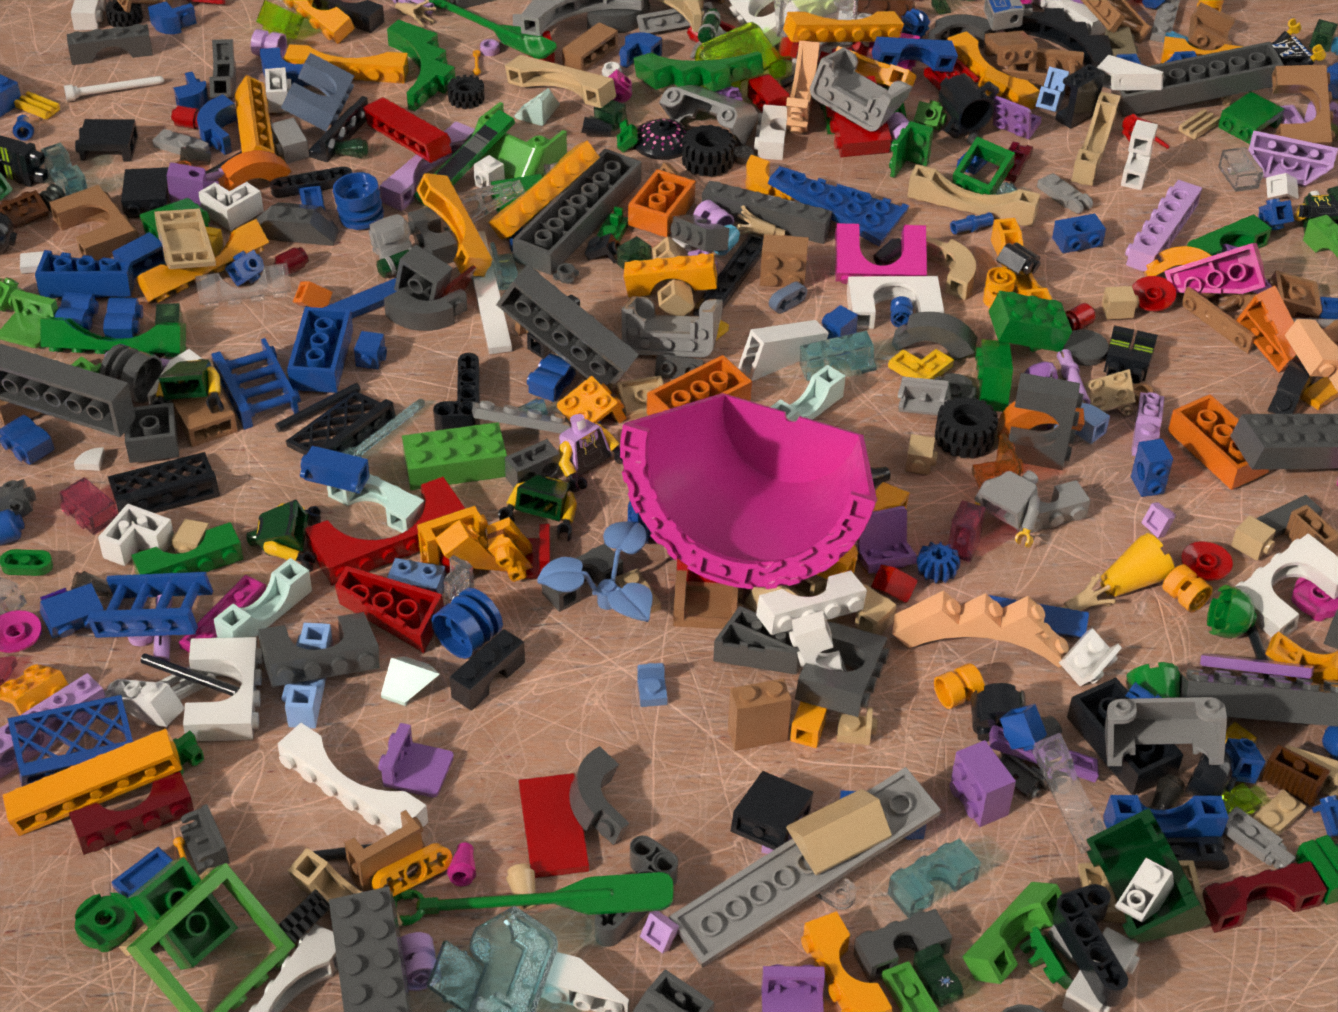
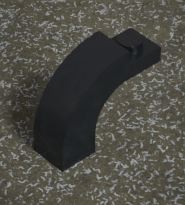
[1267,354,1317,414]

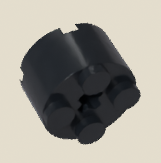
[970,683,1026,742]

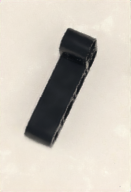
[433,353,480,431]
[1053,884,1128,1007]

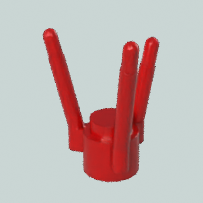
[1122,114,1170,149]

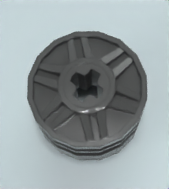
[100,344,163,403]

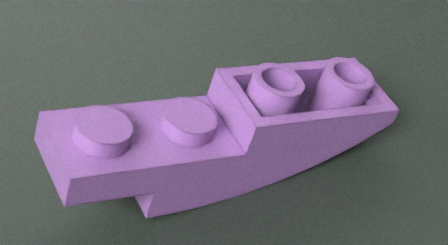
[1131,392,1164,456]

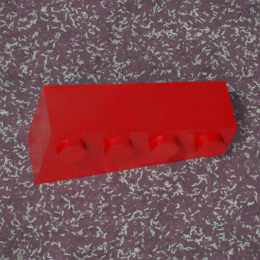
[335,566,444,653]

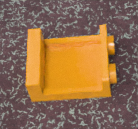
[417,506,488,565]

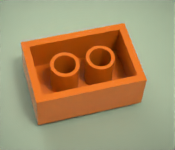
[628,169,696,237]

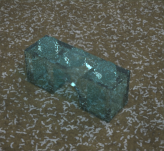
[41,142,88,196]
[800,330,874,381]
[887,838,981,918]

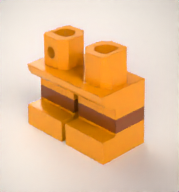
[487,517,533,582]

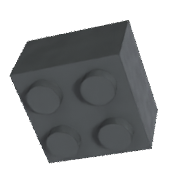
[394,245,453,301]
[124,403,179,463]

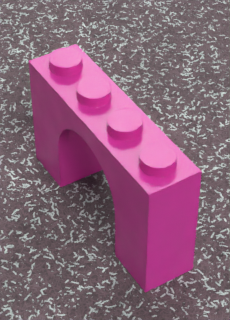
[835,223,927,284]

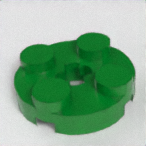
[74,892,137,952]

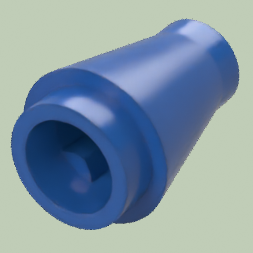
[13,115,34,141]

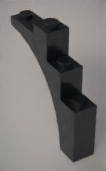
[1004,8,1113,67]

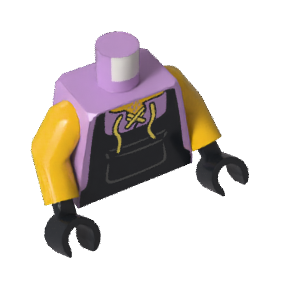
[558,414,623,492]

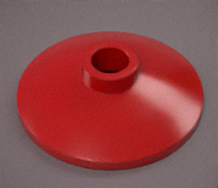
[1132,276,1176,311]
[1181,541,1233,581]

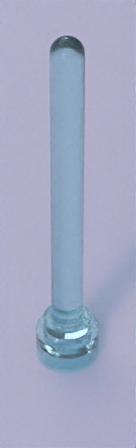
[341,399,425,458]

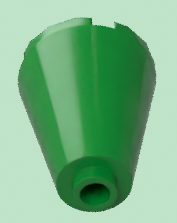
[1126,662,1180,698]

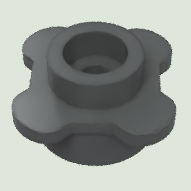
[553,263,579,284]

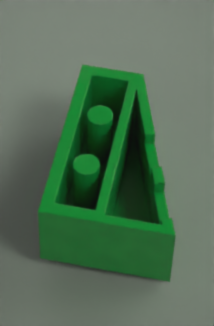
[975,339,1013,412]

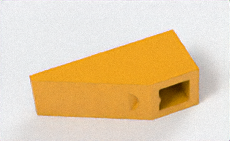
[435,520,506,572]

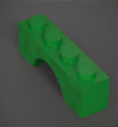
[1187,214,1272,256]
[131,522,244,575]

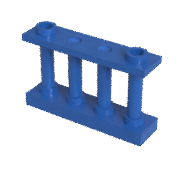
[211,338,301,430]
[87,572,213,638]

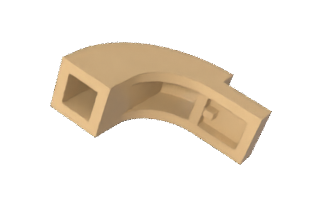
[926,236,976,300]

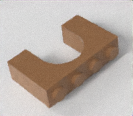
[1272,65,1335,146]
[49,185,139,261]

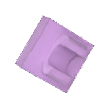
[1141,502,1176,538]
[640,911,679,954]

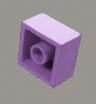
[949,740,1016,827]

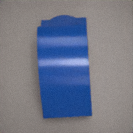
[148,1,197,34]
[619,32,662,68]
[173,71,209,110]

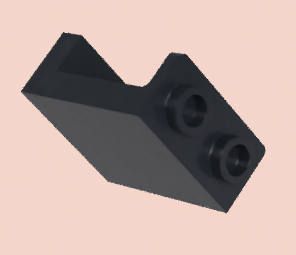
[1055,64,1105,129]
[75,119,139,162]
[121,167,168,218]
[730,771,814,850]

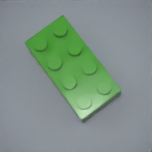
[402,422,507,490]

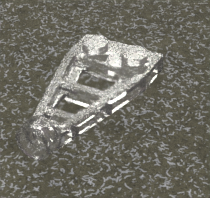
[441,179,525,233]

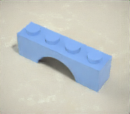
[285,623,333,729]

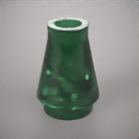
[335,138,368,159]

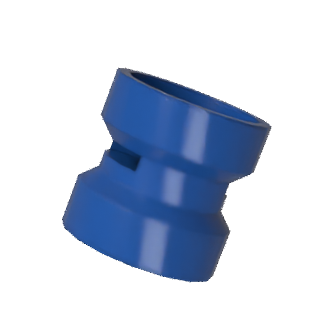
[890,296,913,327]

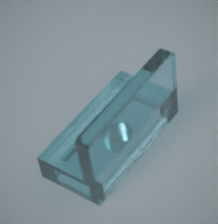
[490,242,518,290]

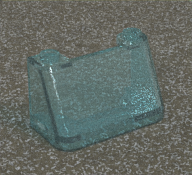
[445,906,558,1012]

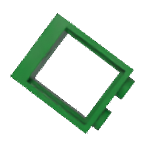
[952,136,1015,195]

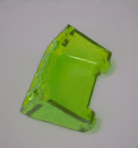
[695,22,786,92]

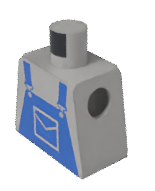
[984,0,1033,31]

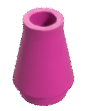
[447,843,476,887]

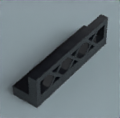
[308,96,368,162]

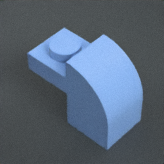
[1036,66,1070,112]
[1054,403,1110,444]

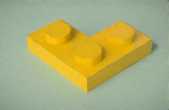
[888,349,954,380]

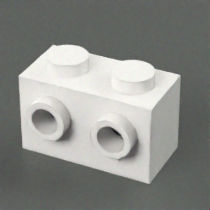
[265,67,292,113]

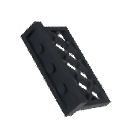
[286,391,397,455]
[107,452,220,513]

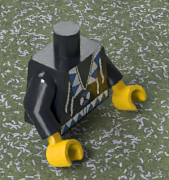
[1271,18,1326,66]

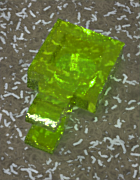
[1222,783,1262,815]

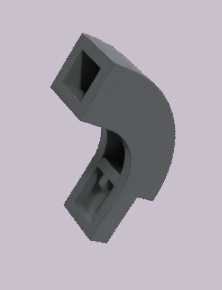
[587,0,650,33]
[928,14,996,48]
[209,39,236,99]
[384,288,467,331]
[892,312,978,360]
[569,746,630,845]

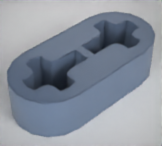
[769,281,808,314]

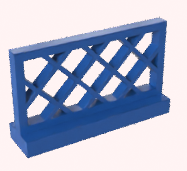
[8,695,134,787]

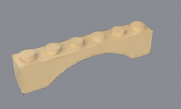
[505,55,616,108]
[1071,92,1121,186]
[907,165,1041,227]

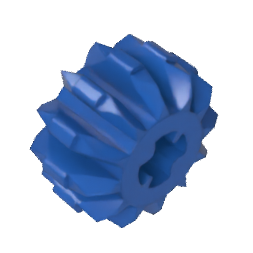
[901,8,931,39]
[916,541,960,584]

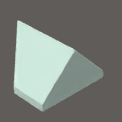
[514,88,560,126]
[381,656,440,706]

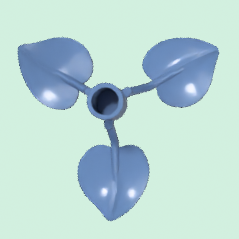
[537,521,653,622]

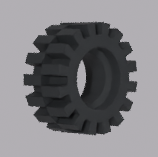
[105,0,143,27]
[447,75,485,109]
[278,889,330,943]

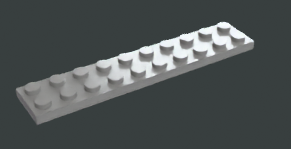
[669,767,941,968]

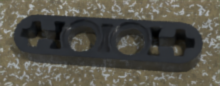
[270,166,352,198]

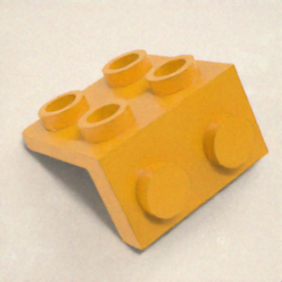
[557,376,626,424]
[0,664,69,716]

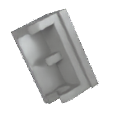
[898,377,951,415]

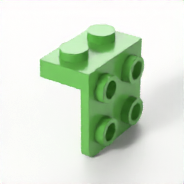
[0,289,58,348]

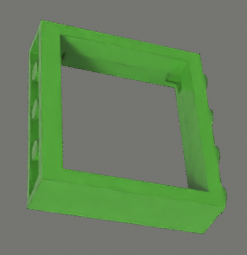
[126,863,296,1012]

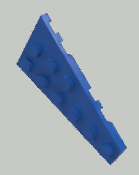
[768,166,910,247]

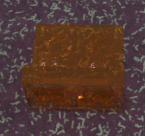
[971,433,1024,489]

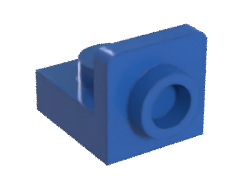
[1312,795,1338,838]

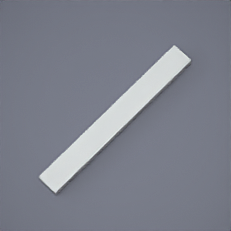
[472,231,512,354]

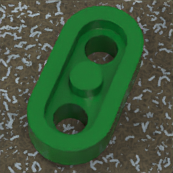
[0,549,53,576]

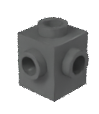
[0,479,36,517]

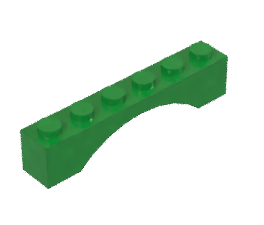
[40,317,186,357]

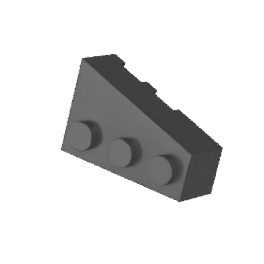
[713,606,801,675]

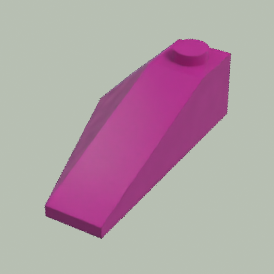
[1165,243,1266,294]

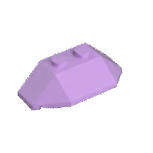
[1248,131,1338,187]

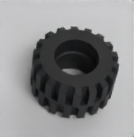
[682,125,735,177]
[935,396,998,458]

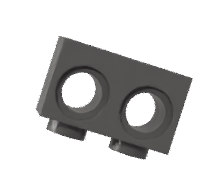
[505,439,560,488]

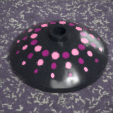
[634,118,691,160]

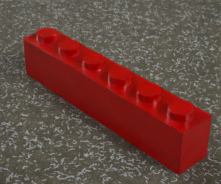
[362,97,452,163]

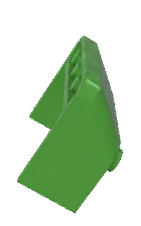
[472,102,567,179]

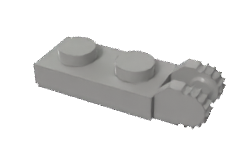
[1037,173,1093,214]

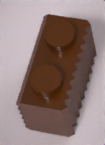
[1262,744,1331,806]

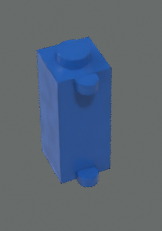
[300,446,370,494]

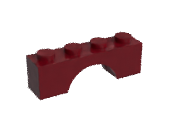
[69,772,194,855]
[1202,861,1327,933]

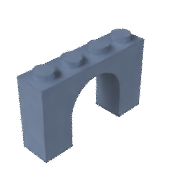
[281,53,354,131]

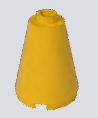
[1100,533,1175,597]

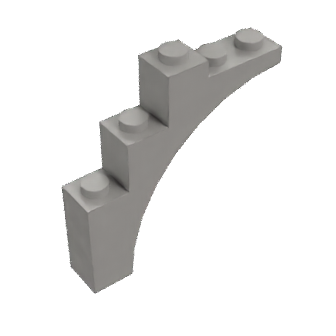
[520,0,644,36]

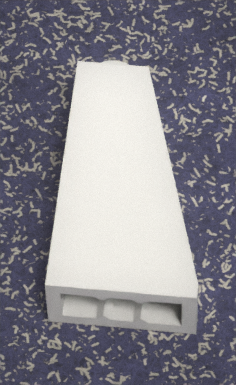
[738,320,829,381]

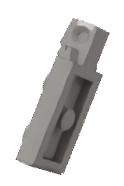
[152,129,211,158]
[1223,807,1296,869]

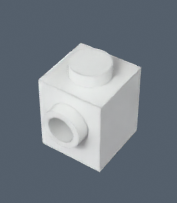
[474,155,505,194]

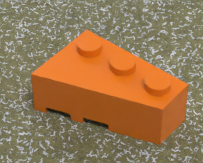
[1236,285,1296,373]

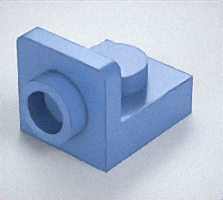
[637,663,668,707]

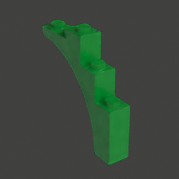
[387,19,456,112]
[633,51,764,92]

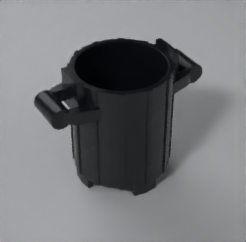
[938,73,999,138]

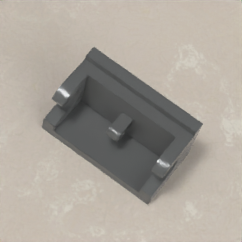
[180,804,230,875]

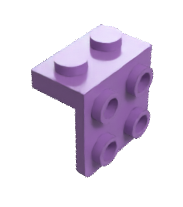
[993,96,1041,139]
[857,506,916,574]
[378,723,454,798]
[761,964,825,1012]

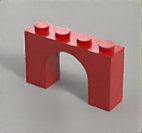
[826,76,892,158]

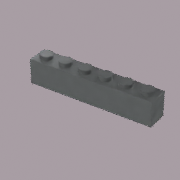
[702,181,832,244]

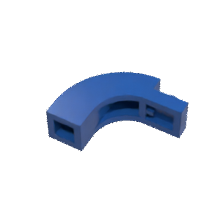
[260,47,310,87]
[197,94,237,155]

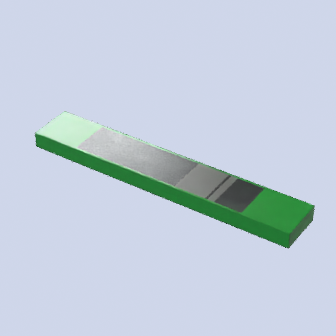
[414,110,515,207]

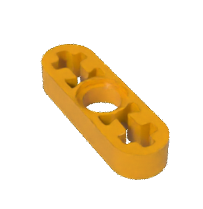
[372,843,452,897]

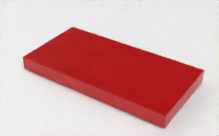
[518,773,589,878]

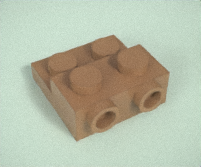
[1267,271,1322,318]

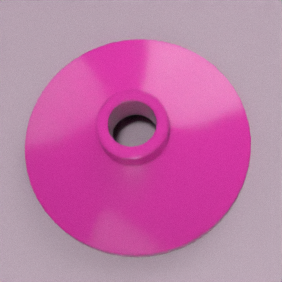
[0,610,42,653]

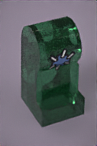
[912,943,964,1008]

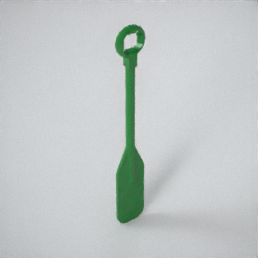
[425,0,557,59]
[394,872,674,926]

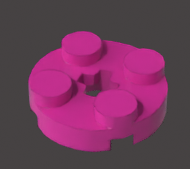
[1291,577,1338,622]

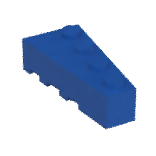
[35,250,135,298]

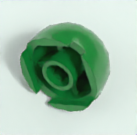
[1207,585,1257,639]

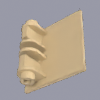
[1084,369,1136,416]

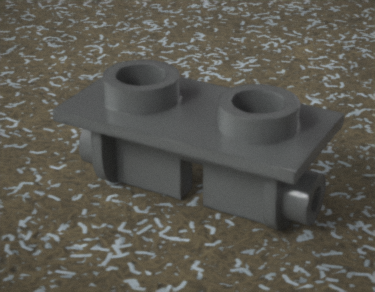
[655,354,704,379]
[1000,752,1048,799]

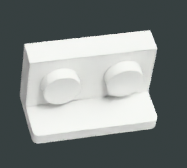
[1059,628,1122,686]

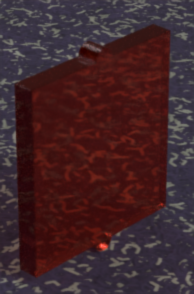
[441,265,476,298]

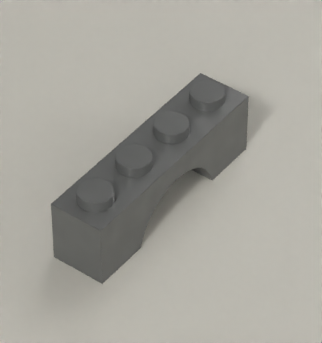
[67,24,153,65]

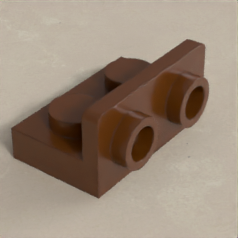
[0,190,49,229]

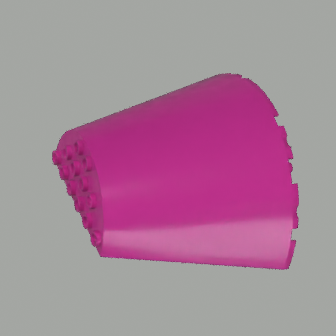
[620,393,877,589]

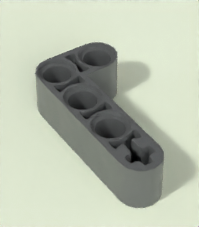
[595,835,678,947]

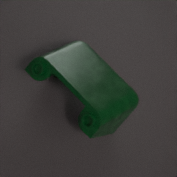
[1086,808,1211,944]

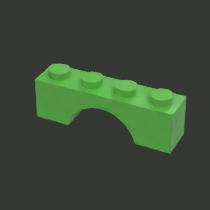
[1303,215,1338,258]
[962,882,1062,984]

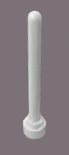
[64,76,164,102]

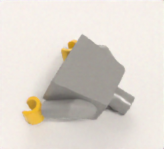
[965,471,1040,548]

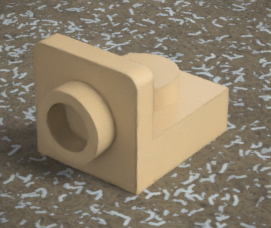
[837,707,877,745]

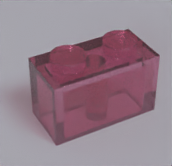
[59,477,117,535]
[948,500,986,562]

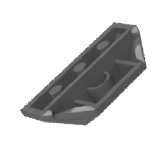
[254,202,339,246]

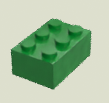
[988,290,1072,352]
[126,857,238,970]

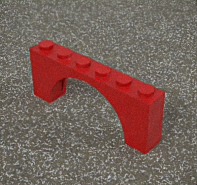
[304,477,466,586]

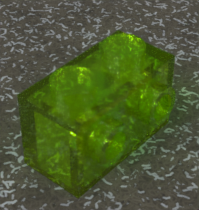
[256,0,305,39]

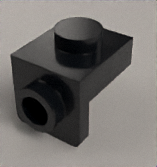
[584,233,622,263]

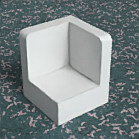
[1266,173,1299,200]

